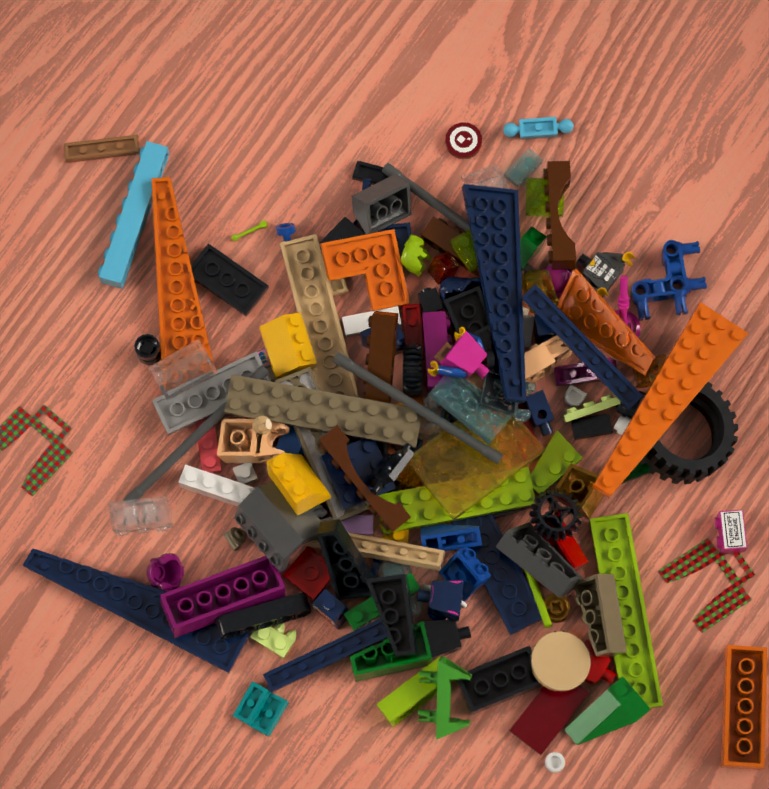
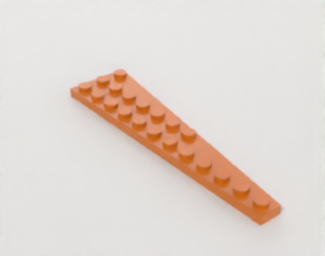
[152,177,215,395]
[592,302,749,498]

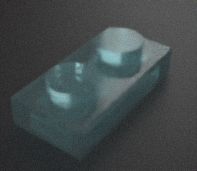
[504,148,543,188]

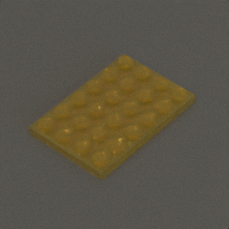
[407,398,545,520]

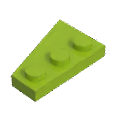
[530,430,583,496]

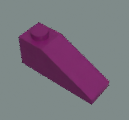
[554,358,617,386]

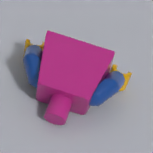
[427,327,489,379]

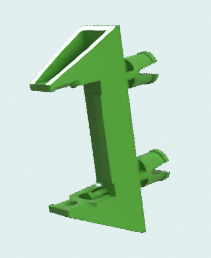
[418,656,472,739]

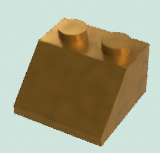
[552,463,604,519]

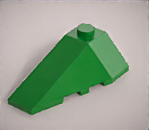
[564,677,651,745]

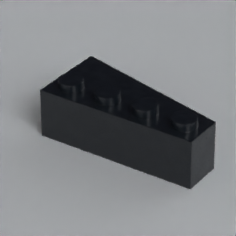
[317,519,375,600]
[366,574,418,658]

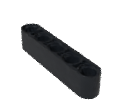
[214,592,312,640]

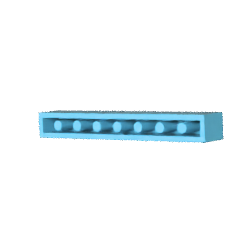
[98,141,170,289]

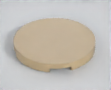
[531,631,591,691]

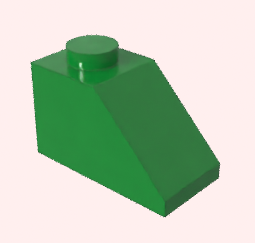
[520,226,547,271]

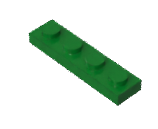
[344,573,421,631]

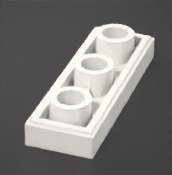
[342,306,402,337]

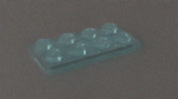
[428,375,512,444]

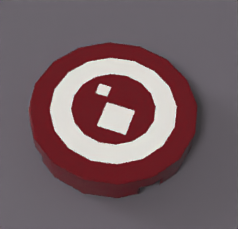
[445,122,482,159]

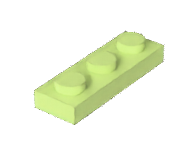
[561,394,620,422]

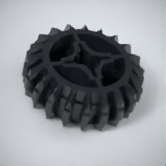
[403,344,422,396]
[529,488,583,541]

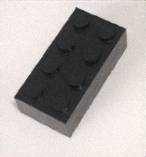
[442,286,489,366]
[456,645,543,715]

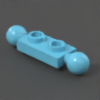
[503,117,574,139]

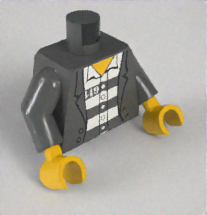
[577,252,636,298]

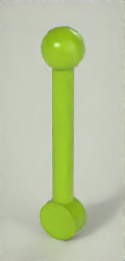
[231,221,267,241]

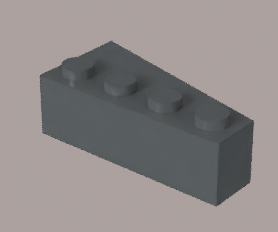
[496,522,582,598]

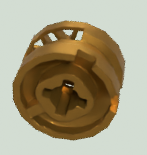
[544,594,570,623]

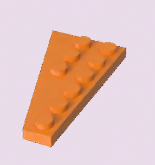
[557,269,656,376]

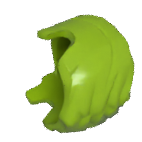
[401,235,432,277]

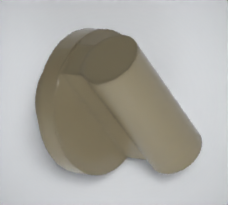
[224,527,246,551]

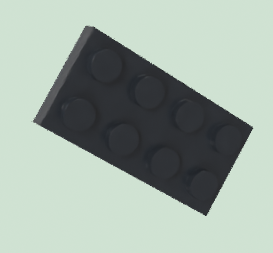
[191,243,269,317]

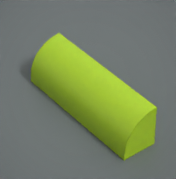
[376,657,456,727]

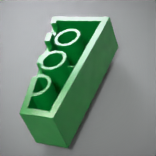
[350,621,432,682]

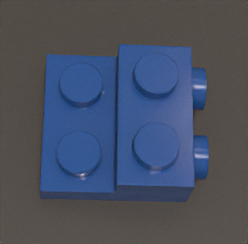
[438,546,491,602]

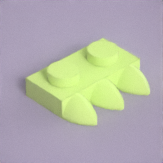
[251,623,296,659]

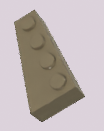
[573,574,627,657]

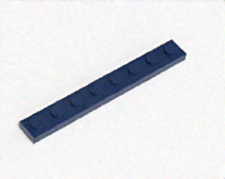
[521,284,643,410]
[263,618,415,693]

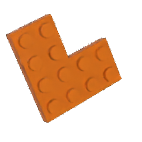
[320,229,410,311]

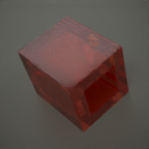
[428,252,459,285]

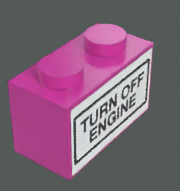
[714,510,747,554]

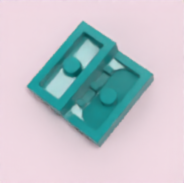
[232,681,289,737]

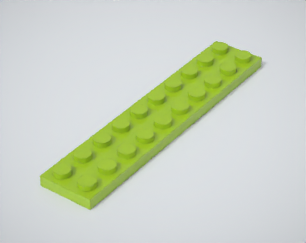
[589,513,663,708]

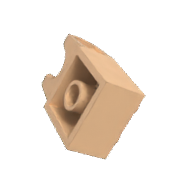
[524,336,572,388]
[217,419,290,463]

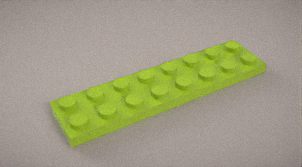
[379,466,535,534]

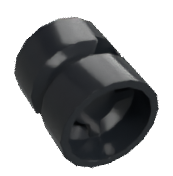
[134,334,161,365]

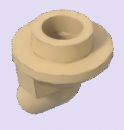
[253,416,272,435]

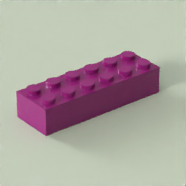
[160,556,286,638]

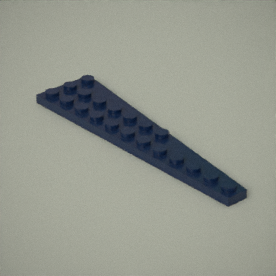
[462,184,526,403]
[23,548,251,673]

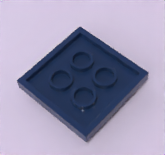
[319,439,396,511]

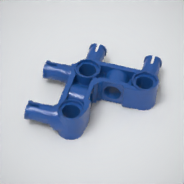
[631,240,707,321]

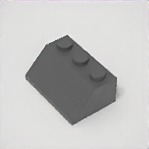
[352,174,411,234]

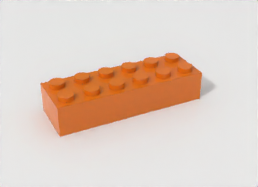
[721,645,767,770]

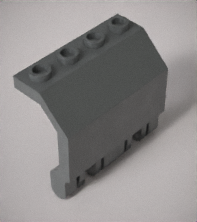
[234,481,334,572]

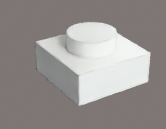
[233,463,258,485]

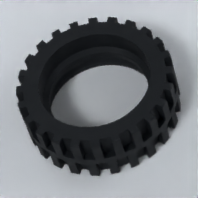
[630,382,738,484]

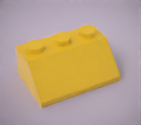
[259,312,317,379]
[266,453,331,516]

